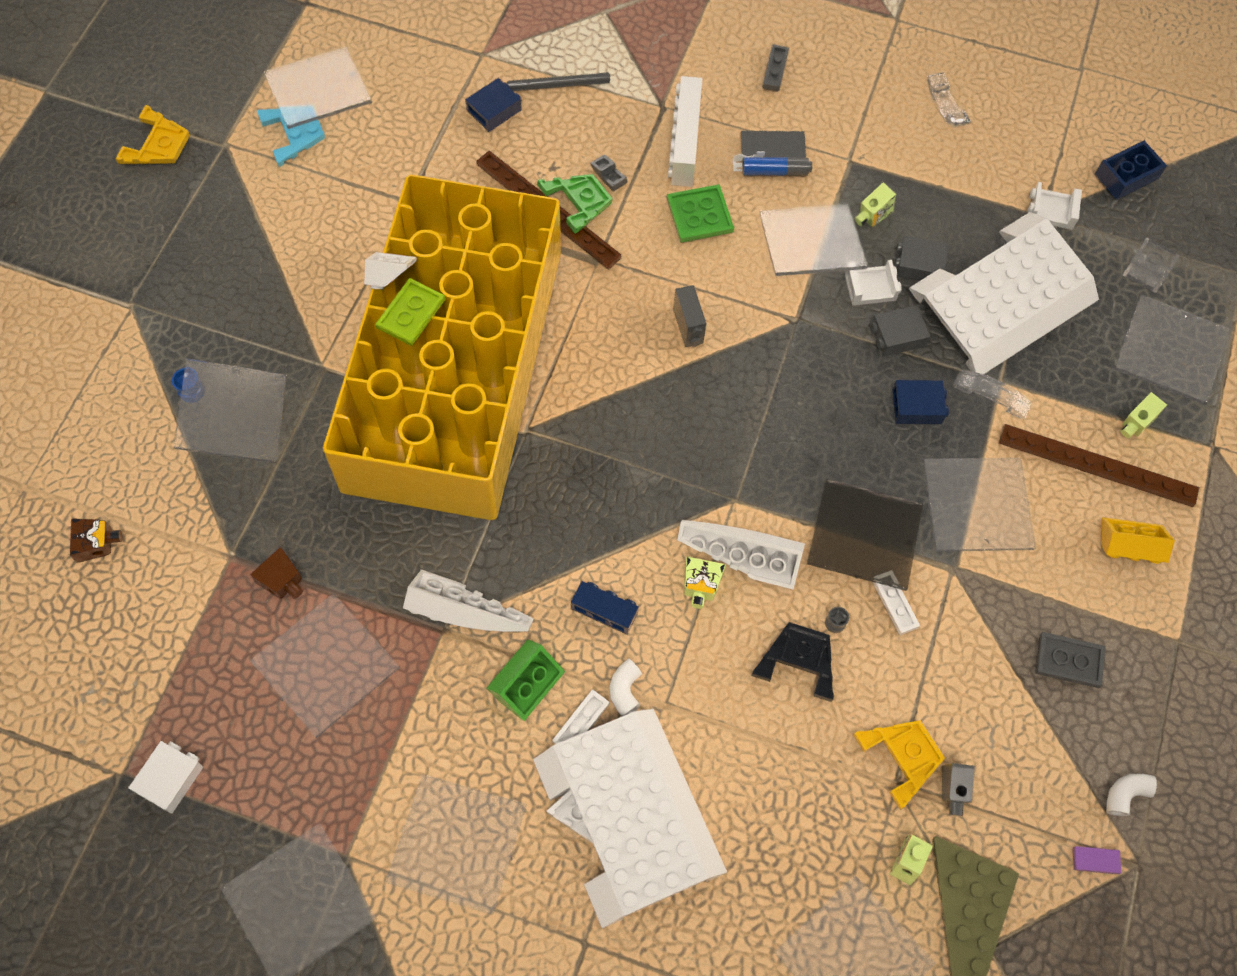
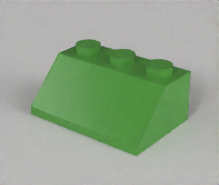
[486,639,565,721]

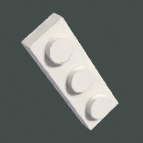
[872,571,920,635]
[552,689,610,744]

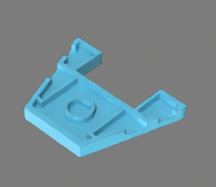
[257,107,325,167]

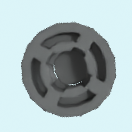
[825,607,849,633]

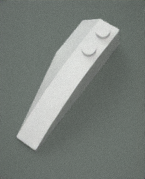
[677,520,805,589]
[403,569,534,632]

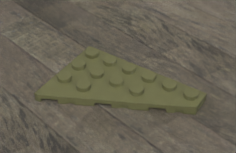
[932,836,1019,976]

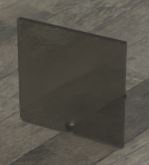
[807,479,923,591]

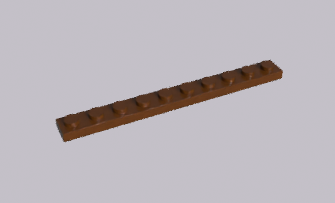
[477,150,622,270]
[999,424,1199,507]

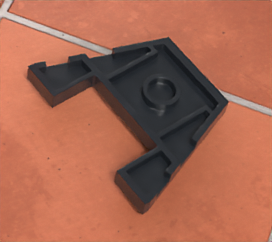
[751,622,834,702]

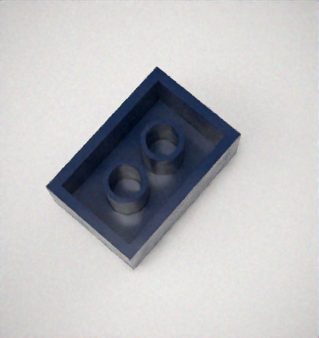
[1095,140,1167,200]

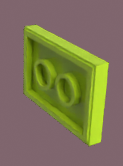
[375,278,446,346]

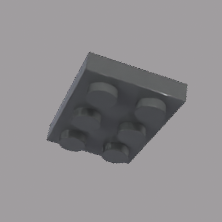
[1036,632,1105,688]

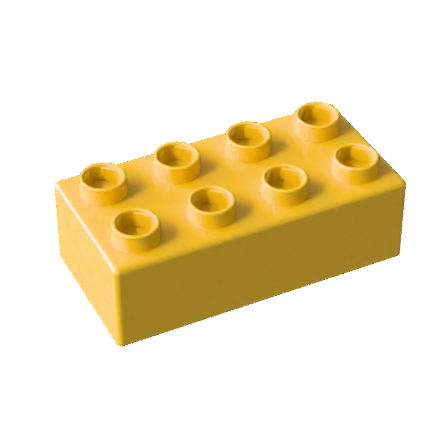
[323,174,561,520]

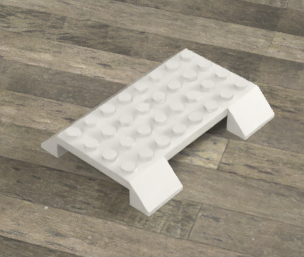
[909,212,1099,379]
[533,709,727,929]

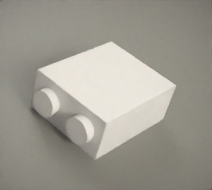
[129,741,203,814]

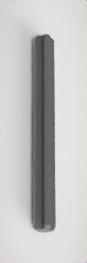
[507,72,610,91]

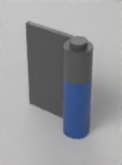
[741,131,812,176]

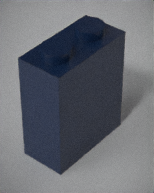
[465,78,522,132]
[892,380,949,424]

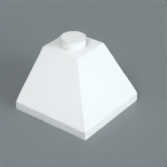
[364,252,417,289]

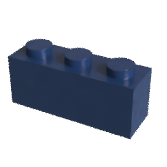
[571,581,639,635]

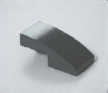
[590,154,628,191]

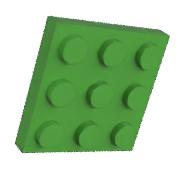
[667,184,734,243]

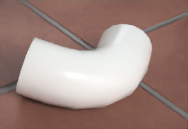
[609,658,642,716]
[1106,774,1157,816]

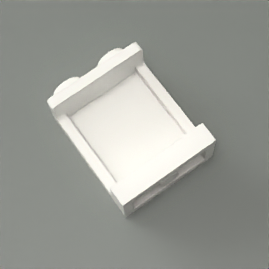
[1028,182,1082,230]
[845,260,901,306]

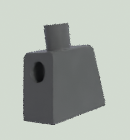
[942,763,975,816]

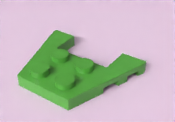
[537,174,613,233]

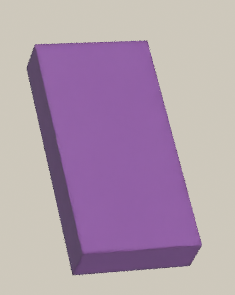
[1073,846,1122,875]

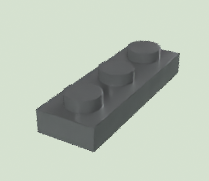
[762,44,789,91]

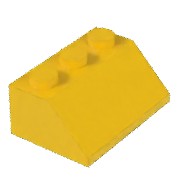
[1101,517,1175,564]

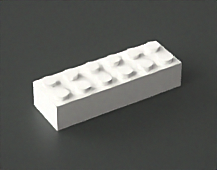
[668,76,702,187]

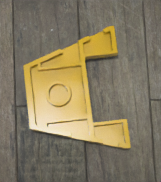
[116,105,190,164]
[853,720,945,810]

